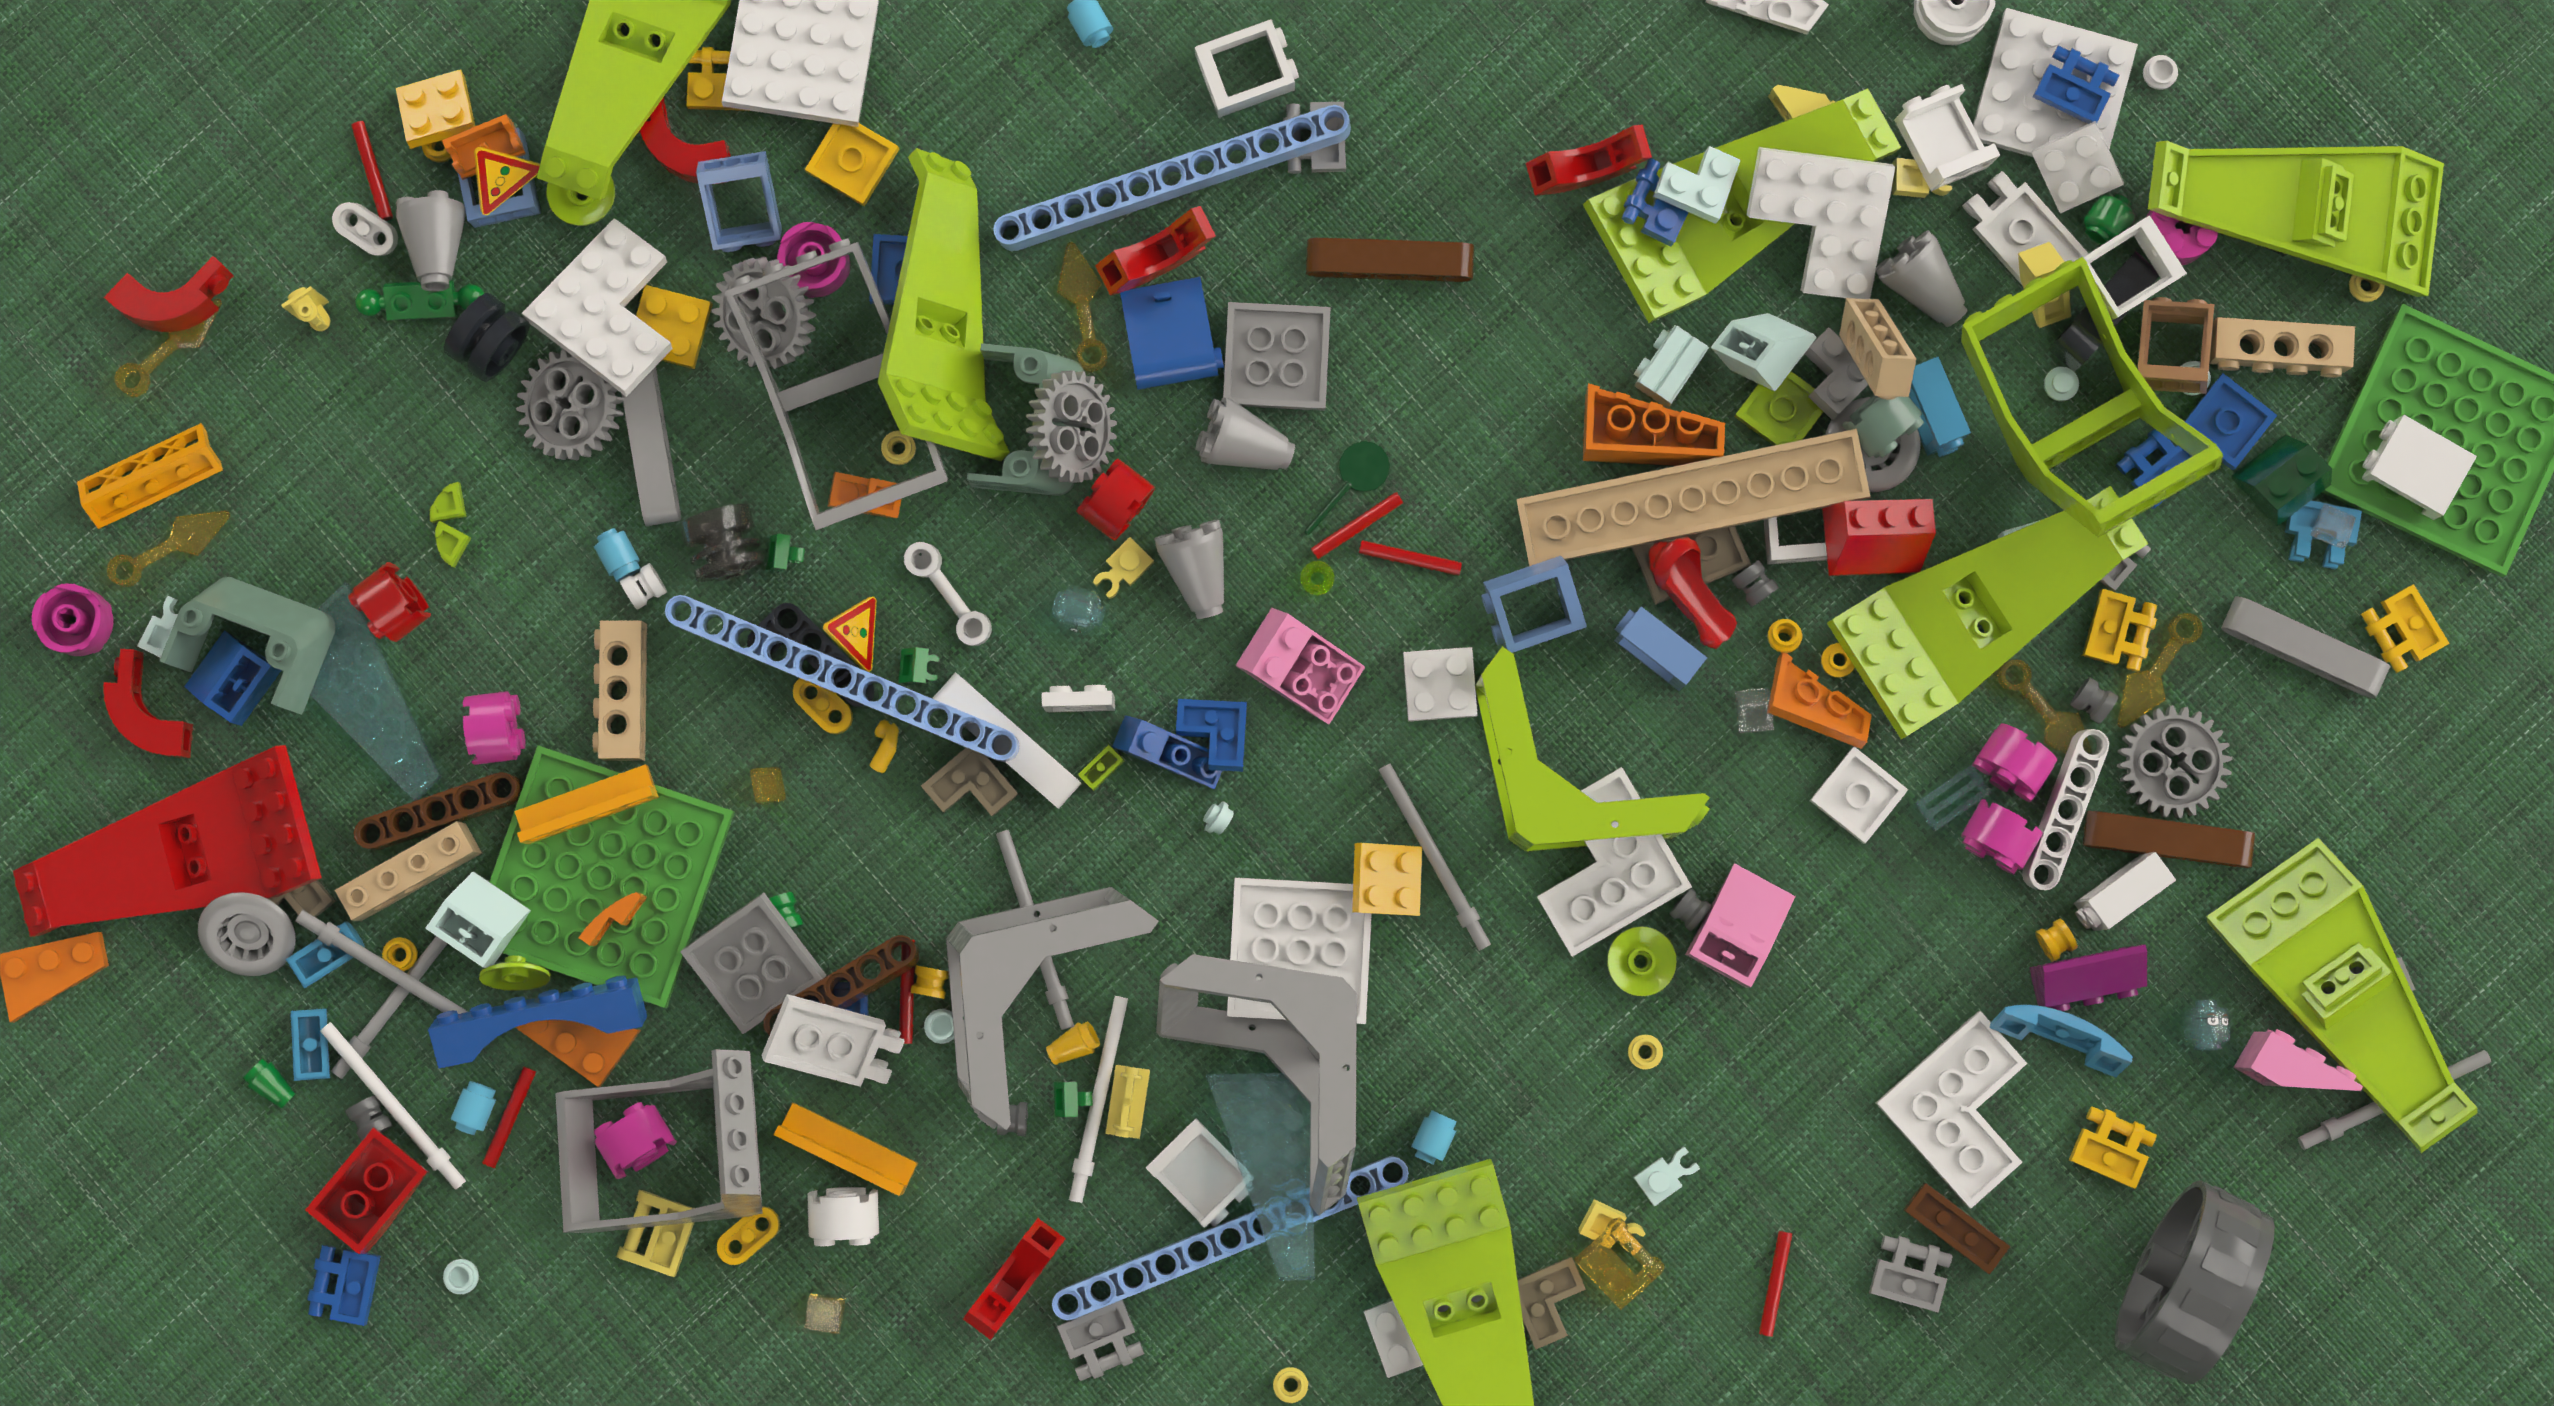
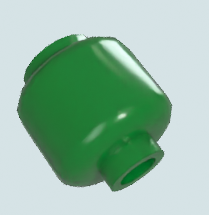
[2084,194,2136,246]

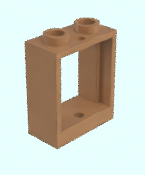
[2138,297,2214,394]

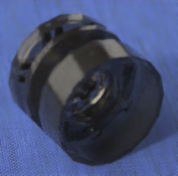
[679,504,766,582]

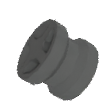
[1669,888,1712,932]
[997,1102,1028,1137]

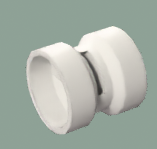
[620,563,667,610]

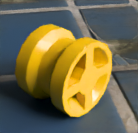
[2035,918,2078,962]
[911,965,949,999]

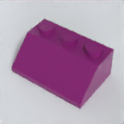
[2029,944,2147,1011]

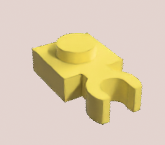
[1892,158,1952,198]
[1093,537,1154,599]
[1578,1199,1645,1253]

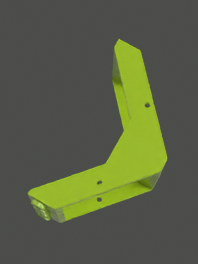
[1961,257,2223,537]
[1475,646,1710,851]

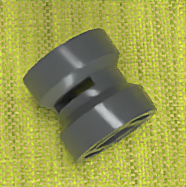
[1731,560,1779,608]
[2070,677,2119,724]
[345,1095,393,1142]

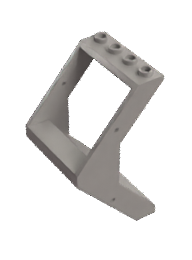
[724,238,948,530]
[946,887,1159,1130]
[1156,954,1357,1216]
[555,1049,763,1233]

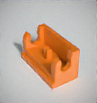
[442,114,526,180]

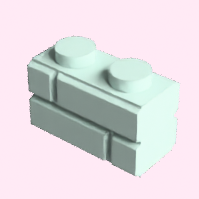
[1634,325,1709,408]

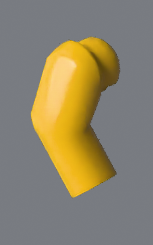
[870,720,899,773]

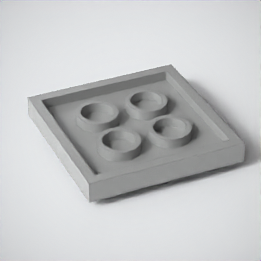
[1223,302,1331,411]
[681,892,826,1034]

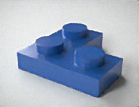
[1176,699,1247,772]

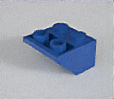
[184,630,281,726]

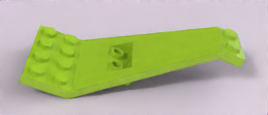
[537,0,731,200]
[1583,88,1901,323]
[2148,141,2444,297]
[878,148,1010,461]
[1827,486,2148,739]
[2206,838,2478,1153]
[1357,1159,1534,1406]

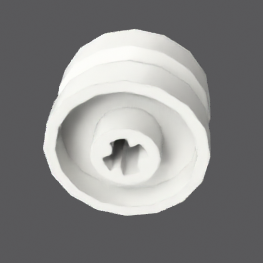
[1914,0,1995,45]

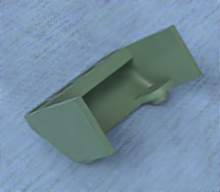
[967,344,1084,496]
[159,577,336,715]

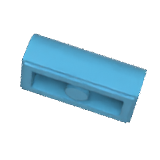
[286,921,365,988]
[291,1009,330,1081]

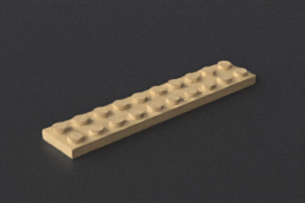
[1516,429,1871,566]

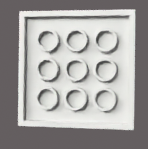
[722,0,879,127]
[1973,8,2138,157]
[1227,878,1372,1024]

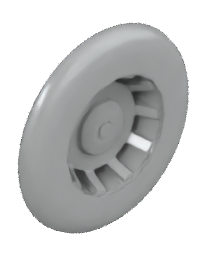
[1826,397,1920,492]
[198,892,296,976]

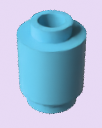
[1067,0,1113,48]
[594,528,640,582]
[451,1081,496,1135]
[1411,1110,1456,1165]

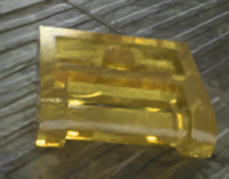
[1574,1217,1665,1310]

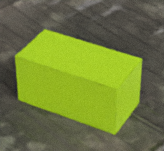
[1078,745,1125,791]

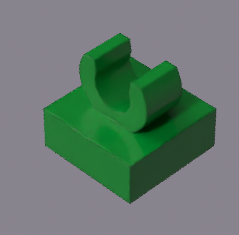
[766,533,805,572]
[898,647,939,684]
[1054,1082,1093,1117]

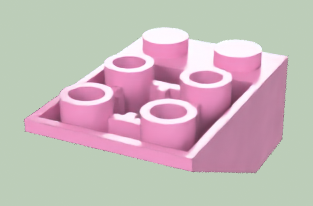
[1236,608,1365,724]
[1685,863,1795,988]
[2233,1029,2363,1091]

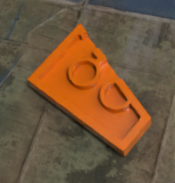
[1767,653,1872,749]
[0,932,109,1023]
[515,1019,641,1087]

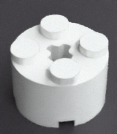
[807,1187,879,1246]

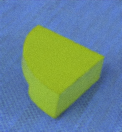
[430,482,466,523]
[435,521,471,568]

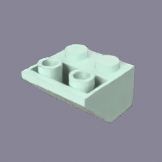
[1711,313,1817,391]
[426,872,531,968]

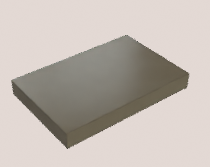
[1631,526,1751,605]

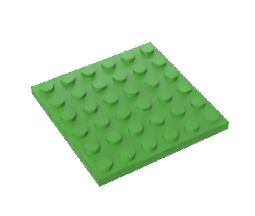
[2322,303,2554,577]
[490,745,735,1008]

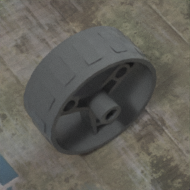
[2115,1180,2275,1384]

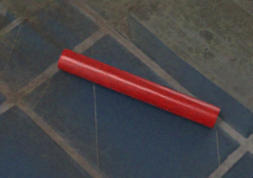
[351,121,393,221]
[1310,492,1403,559]
[1359,540,1462,576]
[899,940,915,1044]
[482,1066,536,1168]
[1759,1231,1793,1337]

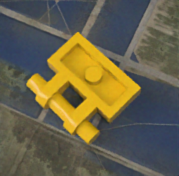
[687,47,750,111]
[2361,584,2450,673]
[2082,589,2157,672]
[2069,1106,2157,1189]

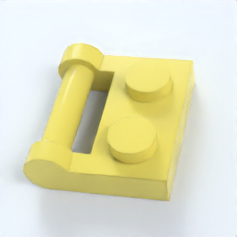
[616,1190,695,1277]

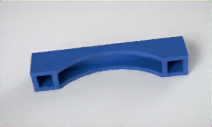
[428,976,647,1068]

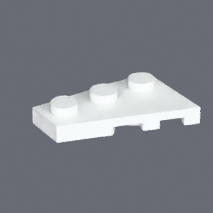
[1705,0,1829,35]

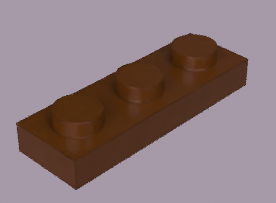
[1903,1183,2010,1275]

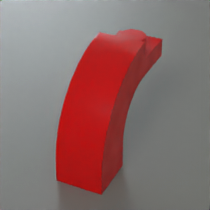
[639,97,731,184]
[1525,125,1652,196]
[1095,206,1216,296]
[104,256,234,332]
[103,649,193,758]
[963,1218,1066,1340]

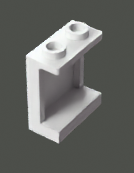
[1894,84,2000,191]
[2362,415,2477,520]
[1146,1118,1254,1228]

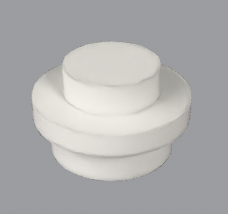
[2143,55,2178,90]

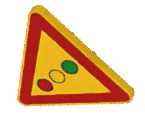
[474,147,540,215]
[823,597,877,672]

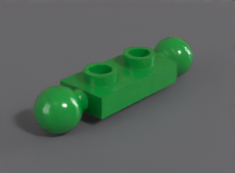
[355,280,484,320]

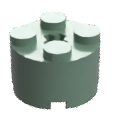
[1842,395,1924,458]

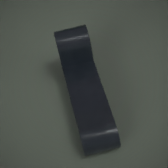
[2048,251,2159,372]
[747,603,878,710]

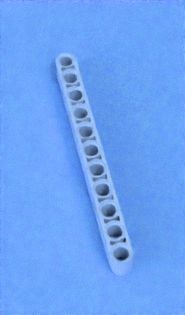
[993,105,1351,251]
[665,595,1020,762]
[1052,1156,1409,1320]

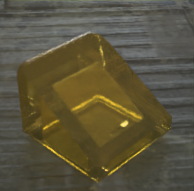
[750,767,786,805]
[805,1293,846,1334]

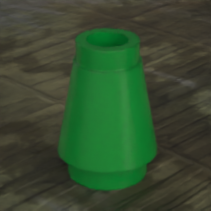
[243,1058,296,1109]

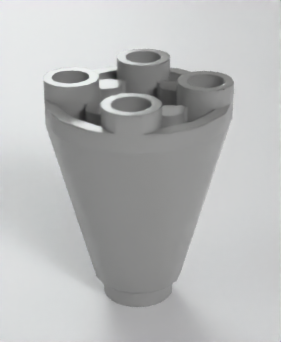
[396,190,466,291]
[1875,230,1967,327]
[1195,398,1295,470]
[1154,520,1224,619]

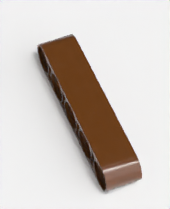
[1306,238,1474,282]
[354,772,523,850]
[2083,811,2255,868]
[763,935,920,1036]

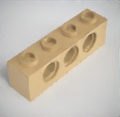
[1839,298,1916,400]
[2209,317,2355,378]
[593,621,647,761]
[335,821,482,921]

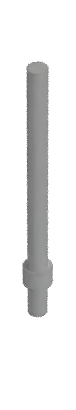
[1379,763,1491,951]
[996,830,1074,1031]
[295,910,468,1014]
[331,936,448,1079]
[2297,1050,2491,1150]

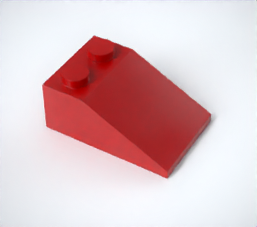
[305,1127,428,1254]

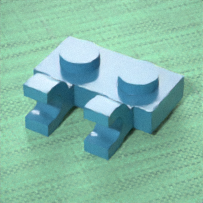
[2285,500,2362,569]

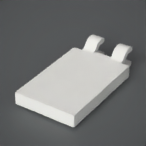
[1962,171,2089,285]
[762,994,905,1087]

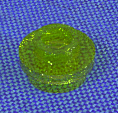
[1300,561,1335,596]

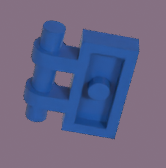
[2033,45,2120,124]
[1621,159,1688,247]
[2116,429,2192,509]
[307,1245,381,1326]

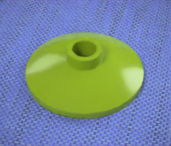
[546,177,615,226]
[1607,927,1677,996]
[479,956,550,991]

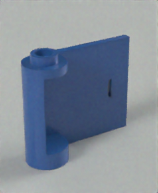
[1120,277,1224,390]

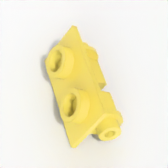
[281,286,331,331]
[1105,1065,1150,1139]

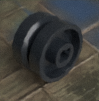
[443,293,530,382]

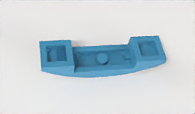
[1990,1005,2133,1077]

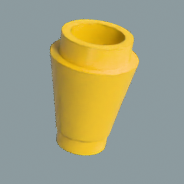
[1046,1021,1100,1065]

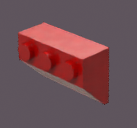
[1822,499,1936,576]

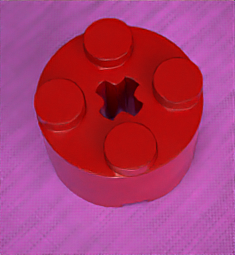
[1076,458,1155,541]
[348,562,431,642]

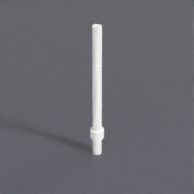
[1069,996,1128,1203]
[320,1022,466,1190]

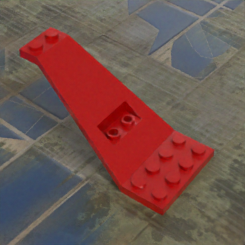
[13,745,322,937]

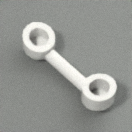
[904,542,992,646]

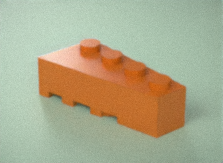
[1583,383,1725,466]

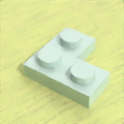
[1653,146,1740,224]

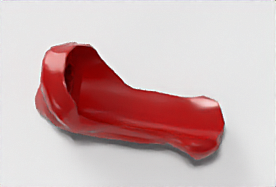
[1648,537,1737,649]

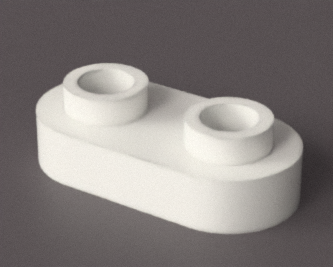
[332,202,398,256]

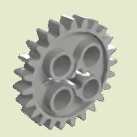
[712,257,816,369]
[516,349,624,461]
[1026,370,1117,483]
[2117,706,2232,819]

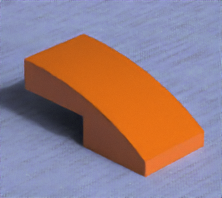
[827,472,902,519]
[578,892,647,946]

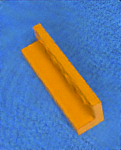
[77,423,223,529]
[514,764,659,844]
[774,1103,918,1196]

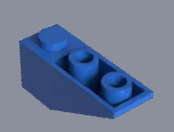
[1112,715,1222,789]

